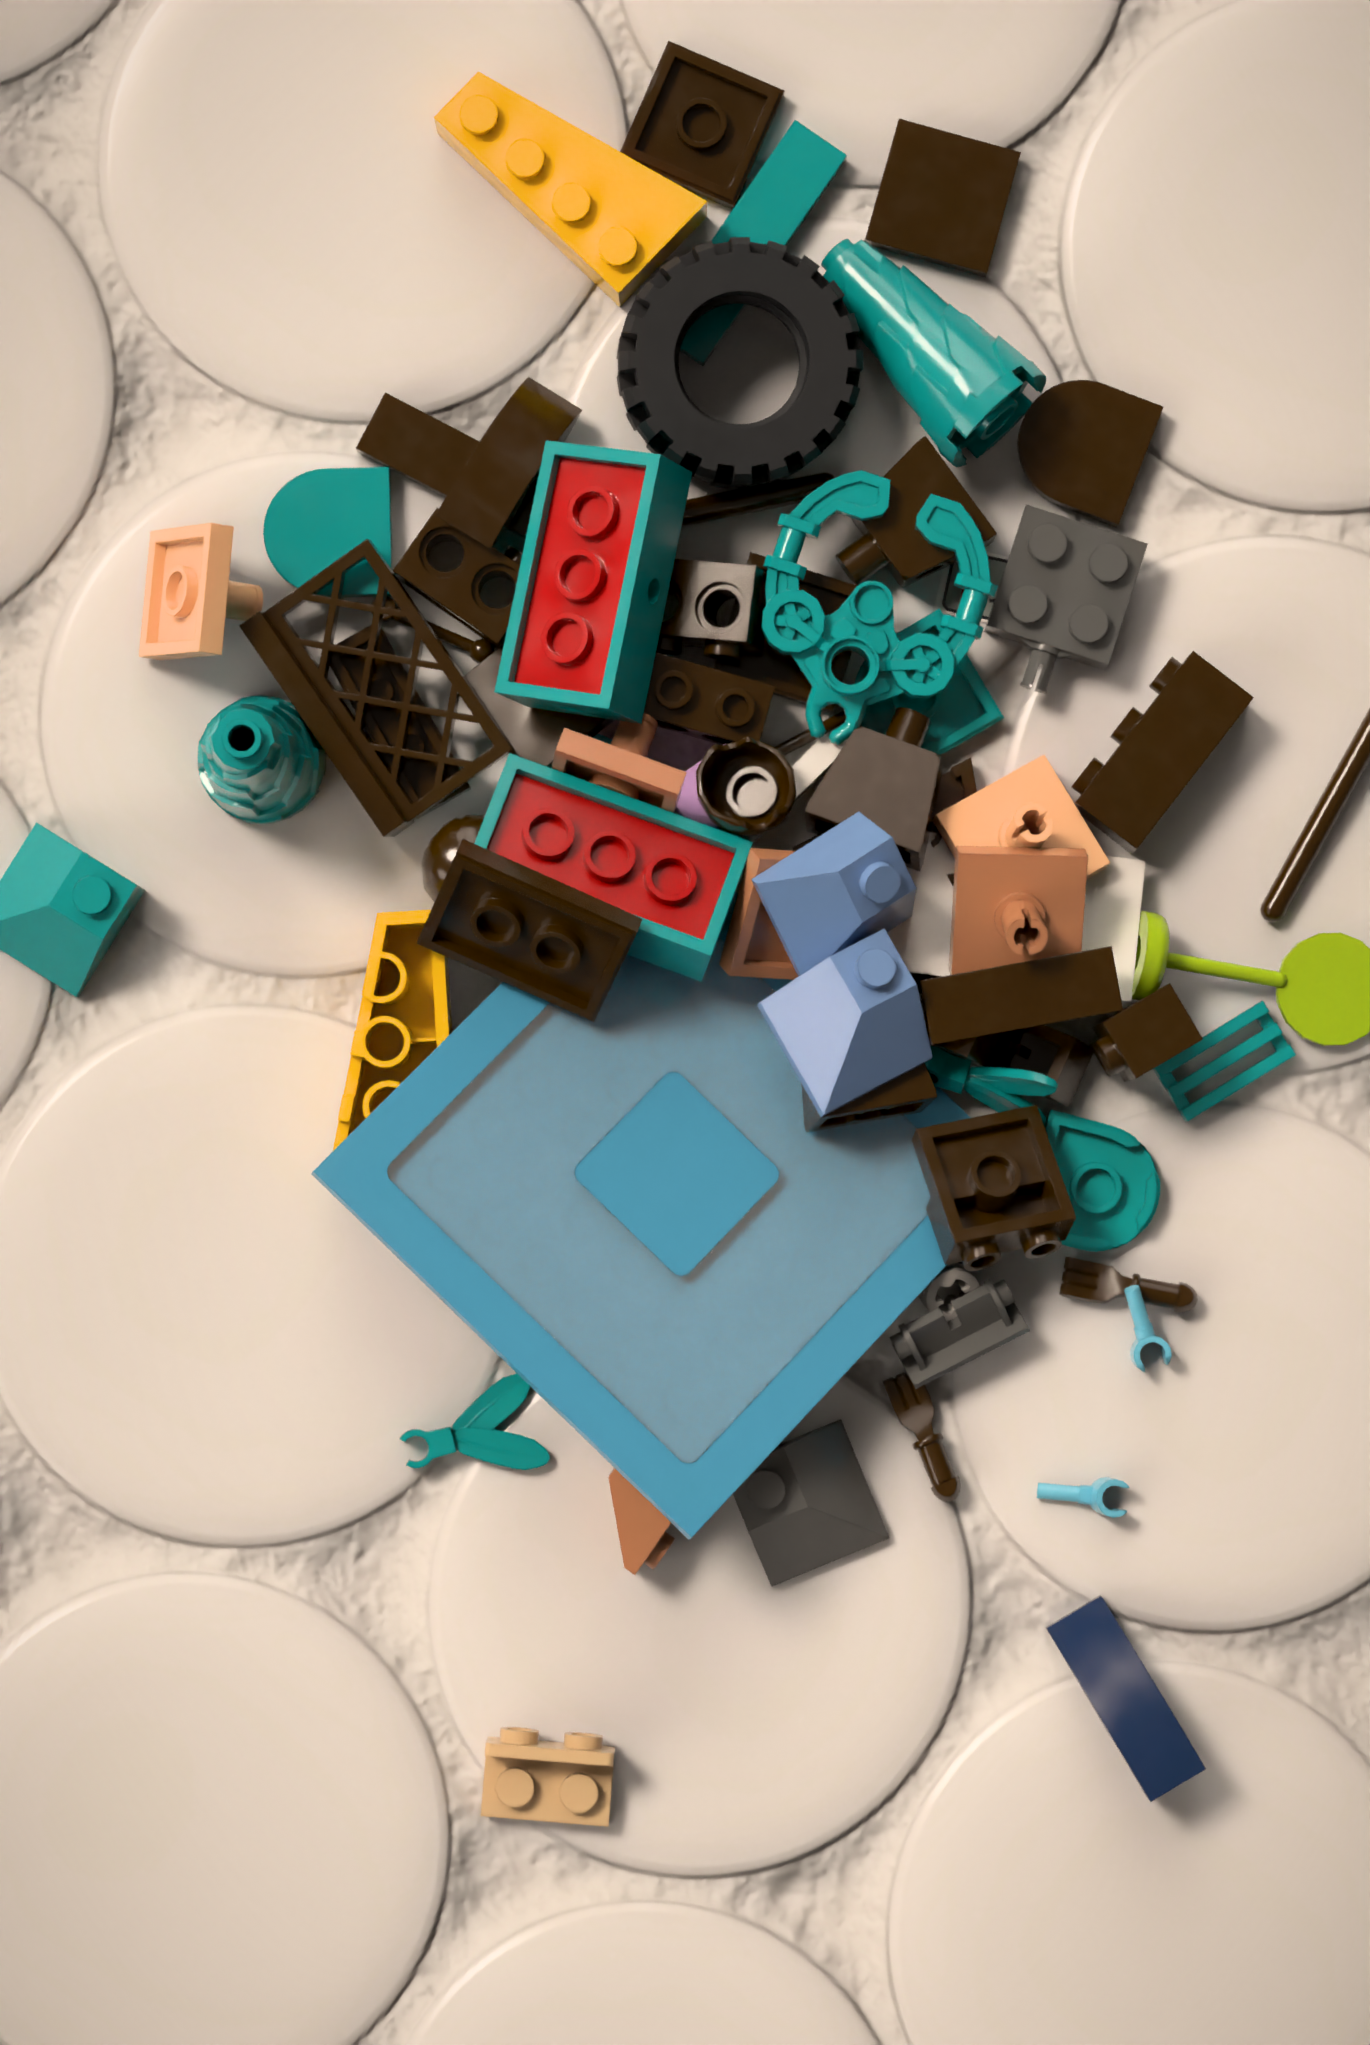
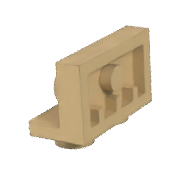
[481,1727,615,1827]

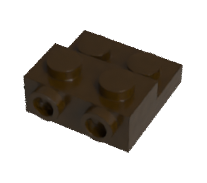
[912,1105,1076,1271]

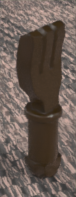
[1059,1257,1198,1313]
[882,1372,961,1502]

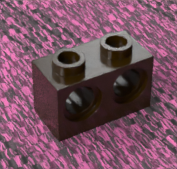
[393,508,523,649]
[656,559,767,660]
[644,652,775,745]
[1090,983,1203,1082]

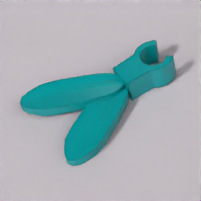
[925,1046,1058,1127]
[399,1373,550,1470]

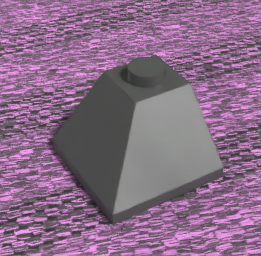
[733,1419,889,1587]

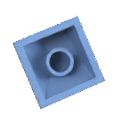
[751,811,916,977]
[757,928,933,1117]

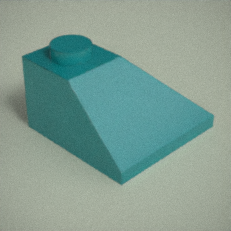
[0,822,145,998]

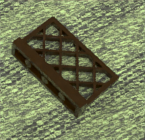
[239,538,515,837]

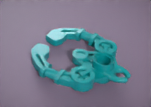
[761,470,998,745]

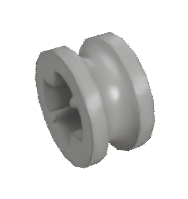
[918,1262,980,1322]

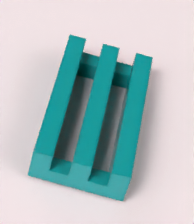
[1153,1001,1296,1122]

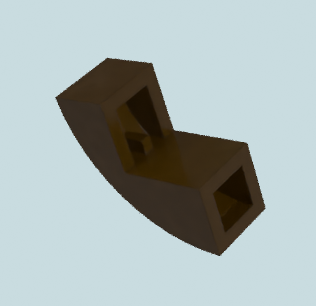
[435,377,582,549]
[923,976,1093,1108]

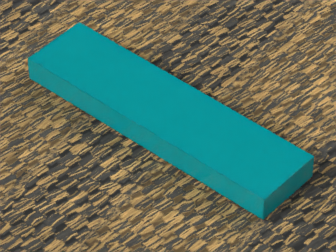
[680,120,847,366]

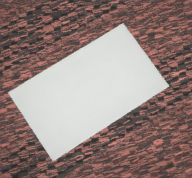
[888,832,1146,1002]

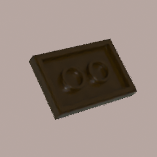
[417,839,642,1022]

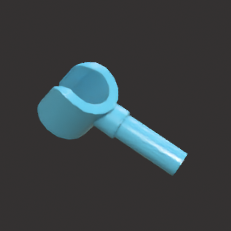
[1124,1285,1172,1372]
[1037,1477,1129,1518]

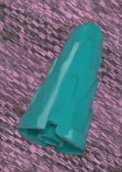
[821,239,1046,467]
[198,695,326,824]

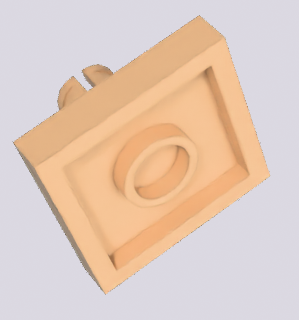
[139,523,263,660]
[932,755,1110,880]

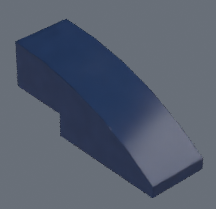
[1046,1595,1206,1802]

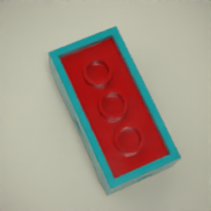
[494,440,692,724]
[474,753,753,982]

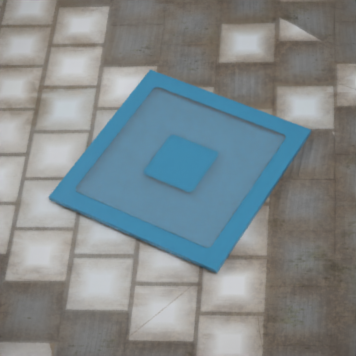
[311,891,970,1540]

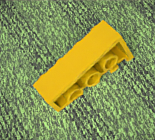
[434,72,707,307]
[333,910,452,1151]

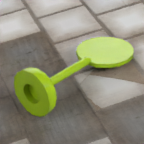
[1132,911,1370,1046]

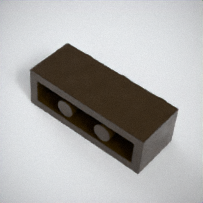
[1071,651,1254,854]

